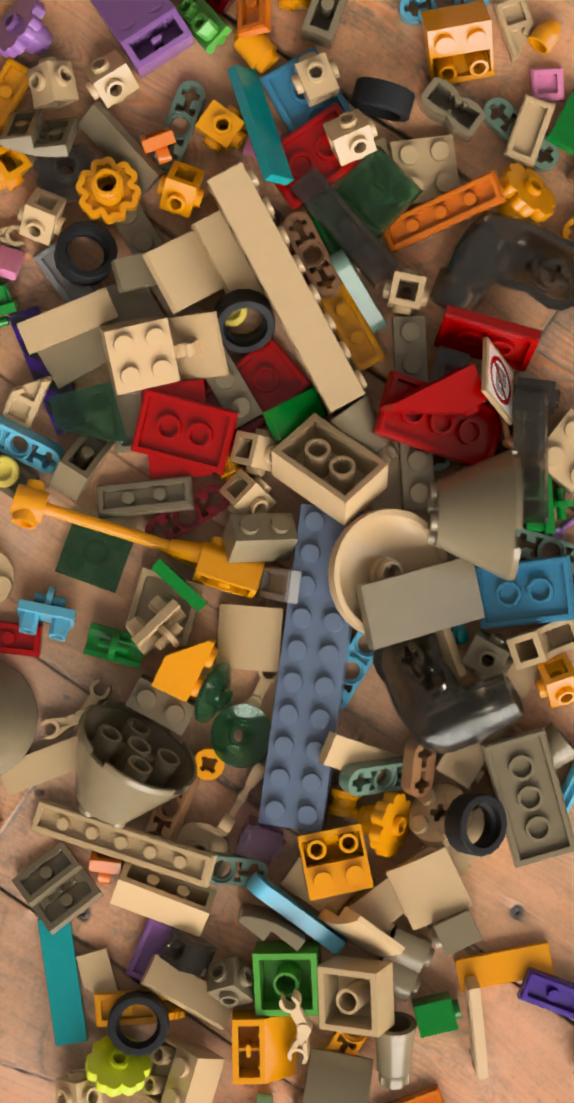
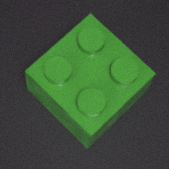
[252,941,321,1016]

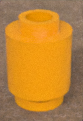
[233,32,280,74]

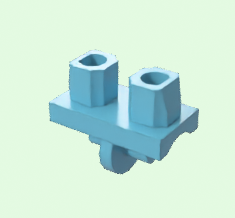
[17,586,76,642]

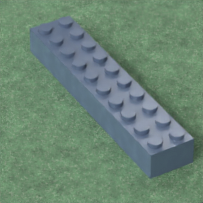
[258,503,367,832]

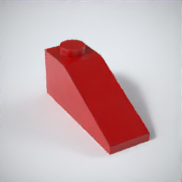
[380,364,488,418]

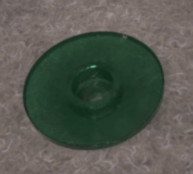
[194,662,233,723]
[210,704,271,768]

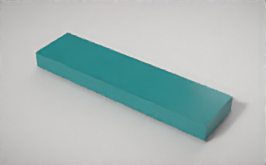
[227,64,294,186]
[38,918,88,1046]

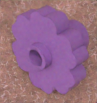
[0,0,53,59]

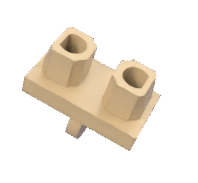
[126,594,186,656]

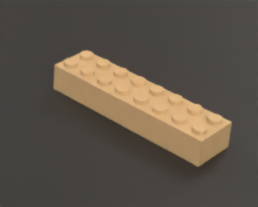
[207,162,367,416]

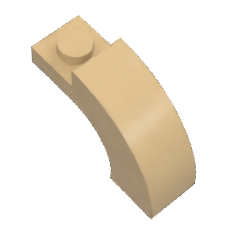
[506,620,574,670]

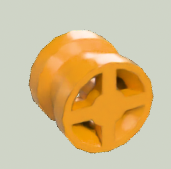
[195,746,225,780]
[327,786,361,818]

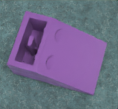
[90,0,194,79]

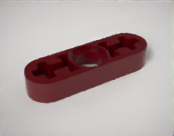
[145,485,229,540]

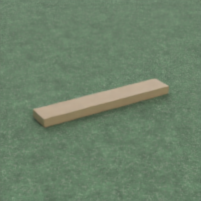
[30,799,217,888]

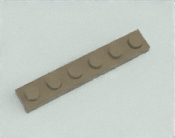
[392,316,434,510]

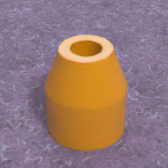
[527,19,561,55]

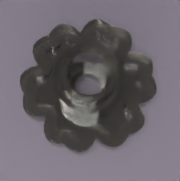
[33,142,96,204]

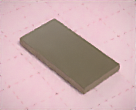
[37,283,163,390]
[355,557,485,650]
[481,726,574,868]

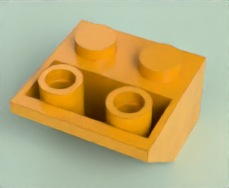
[420,0,495,84]
[151,637,219,702]
[297,823,374,901]
[232,1010,297,1084]

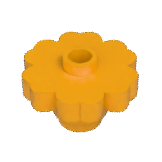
[76,157,142,224]
[497,163,556,223]
[357,791,411,858]

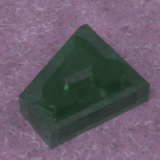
[49,382,127,444]

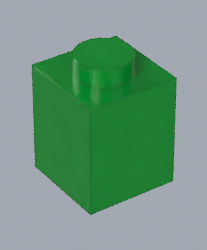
[411,991,462,1038]

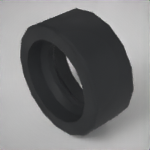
[350,77,415,122]
[54,221,118,286]
[213,289,275,353]
[444,792,507,857]
[107,990,169,1057]

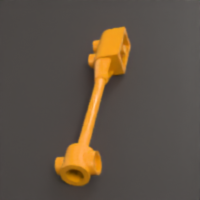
[10,479,265,600]

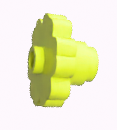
[85,1035,151,1097]

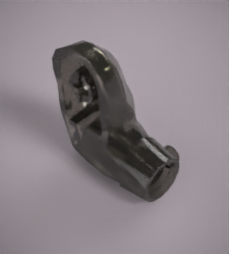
[429,211,574,312]
[373,633,525,754]

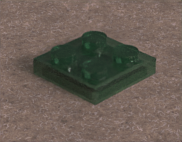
[333,145,423,238]
[55,523,134,593]

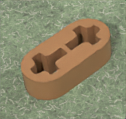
[401,735,437,798]

